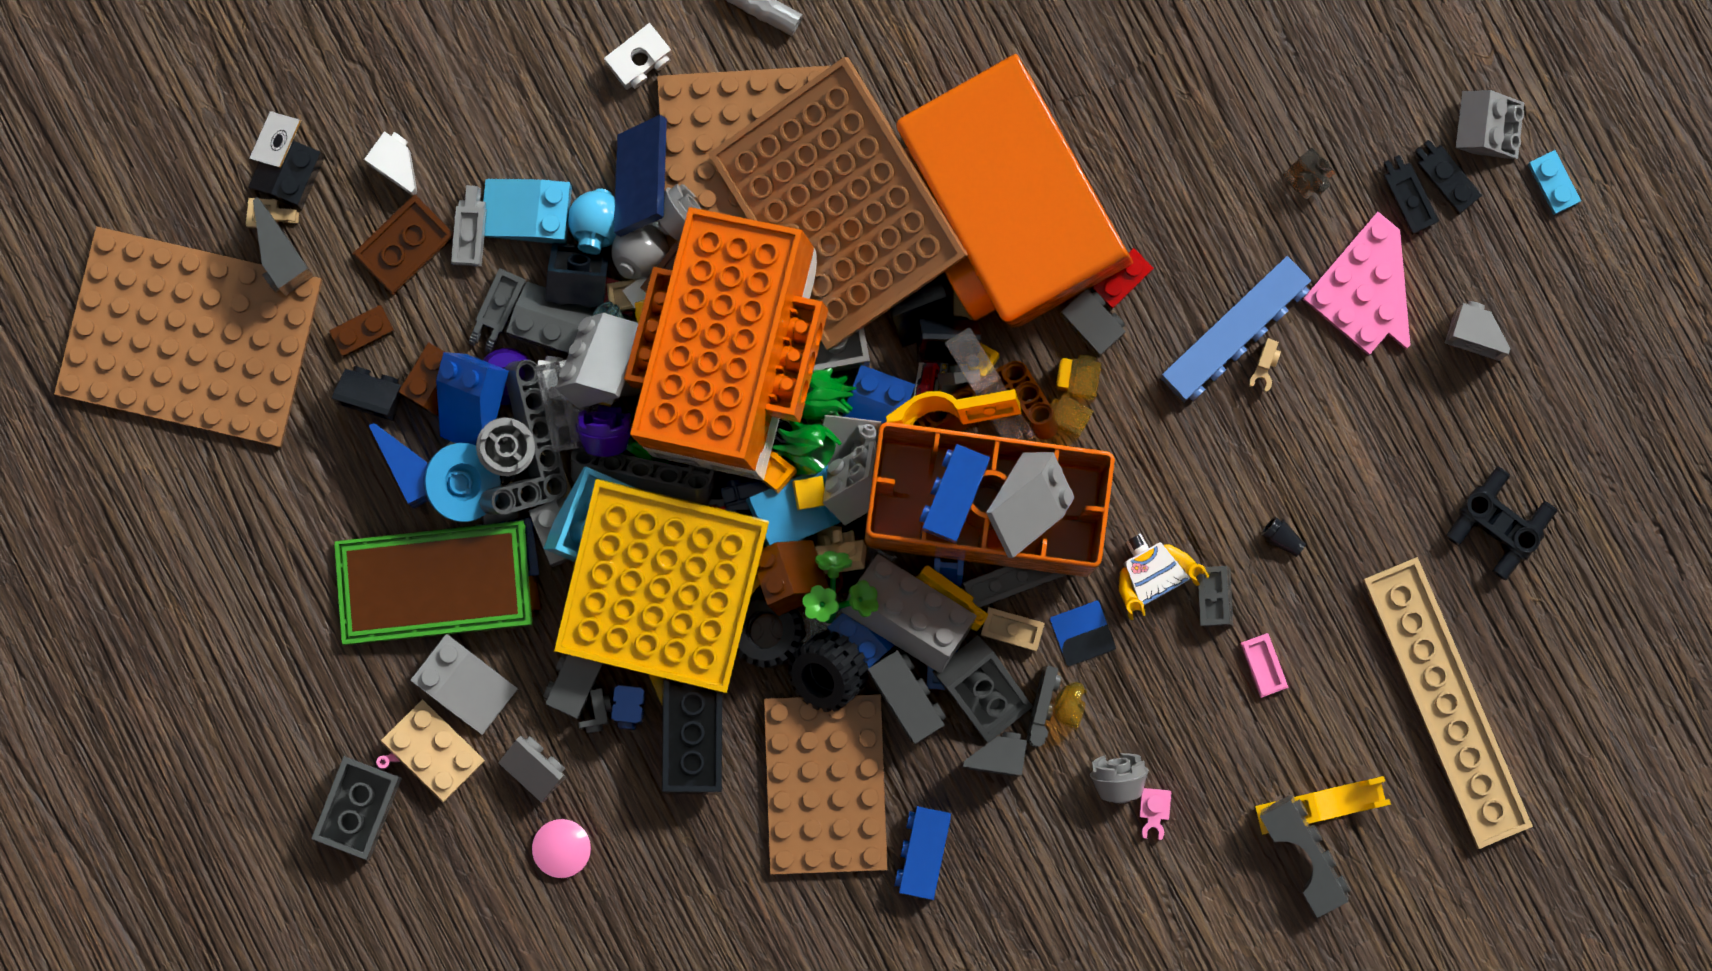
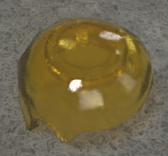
[1054,682,1087,730]

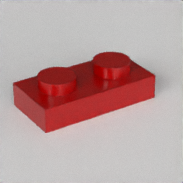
[1092,248,1154,309]

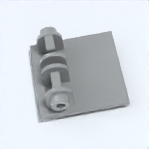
[822,415,881,466]

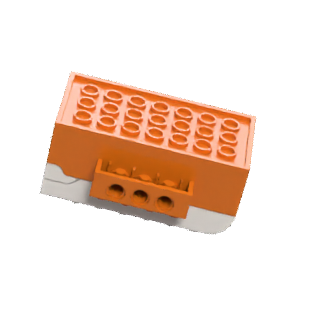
[624,207,828,481]

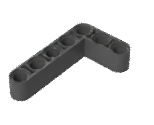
[480,360,567,515]
[571,446,721,506]

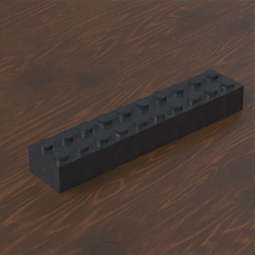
[661,499,724,795]

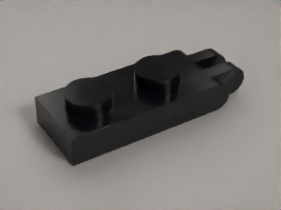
[1415,140,1482,215]
[1383,155,1439,235]

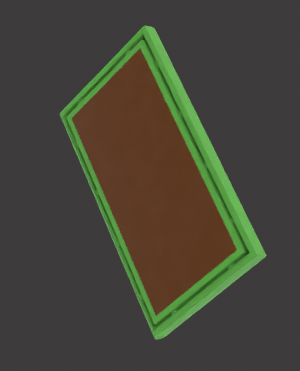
[334,521,533,645]

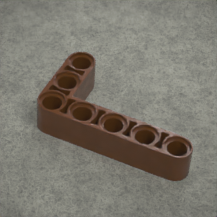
[913,361,1058,439]

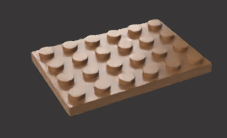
[764,694,887,875]

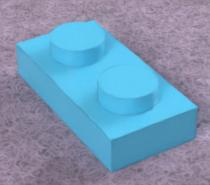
[1528,150,1581,215]

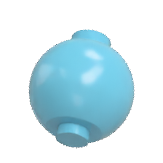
[568,189,616,255]

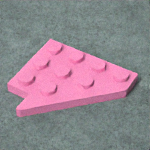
[1303,212,1410,355]

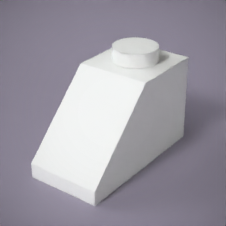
[364,131,417,196]

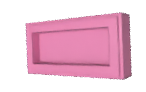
[1240,633,1289,698]

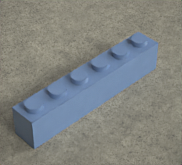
[1160,256,1311,403]

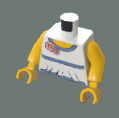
[1119,534,1209,620]

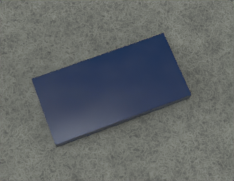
[614,115,667,237]

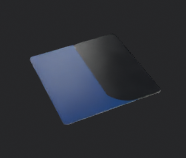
[1050,601,1116,666]

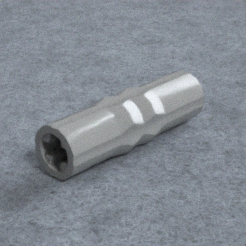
[725,0,803,36]

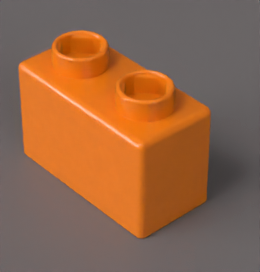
[896,54,1133,328]
[864,422,1115,577]

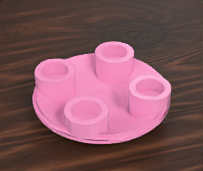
[532,819,591,878]

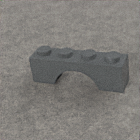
[1260,794,1351,918]

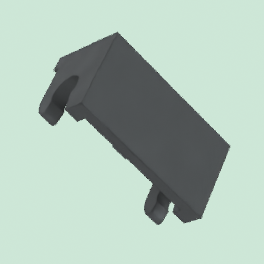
[1198,566,1233,627]

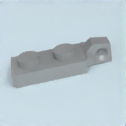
[451,185,487,267]

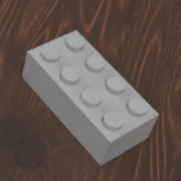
[842,554,977,674]

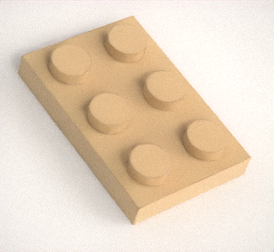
[381,699,485,803]

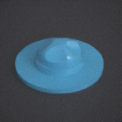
[424,443,501,522]

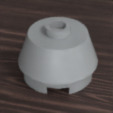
[657,184,701,241]
[476,418,535,476]
[1090,753,1149,804]

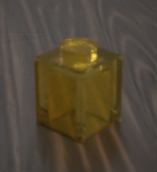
[1066,355,1102,400]
[1051,394,1094,439]

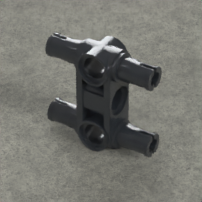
[1445,466,1558,581]

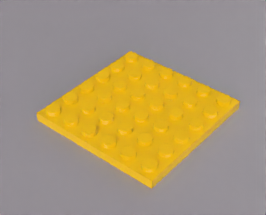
[554,479,769,693]

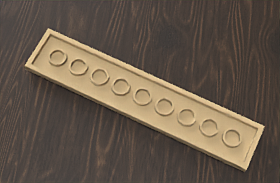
[1363,557,1533,849]

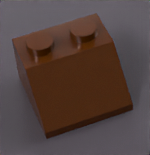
[399,342,445,418]
[756,540,830,616]

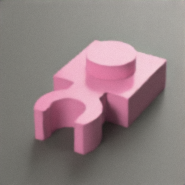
[1139,788,1171,840]

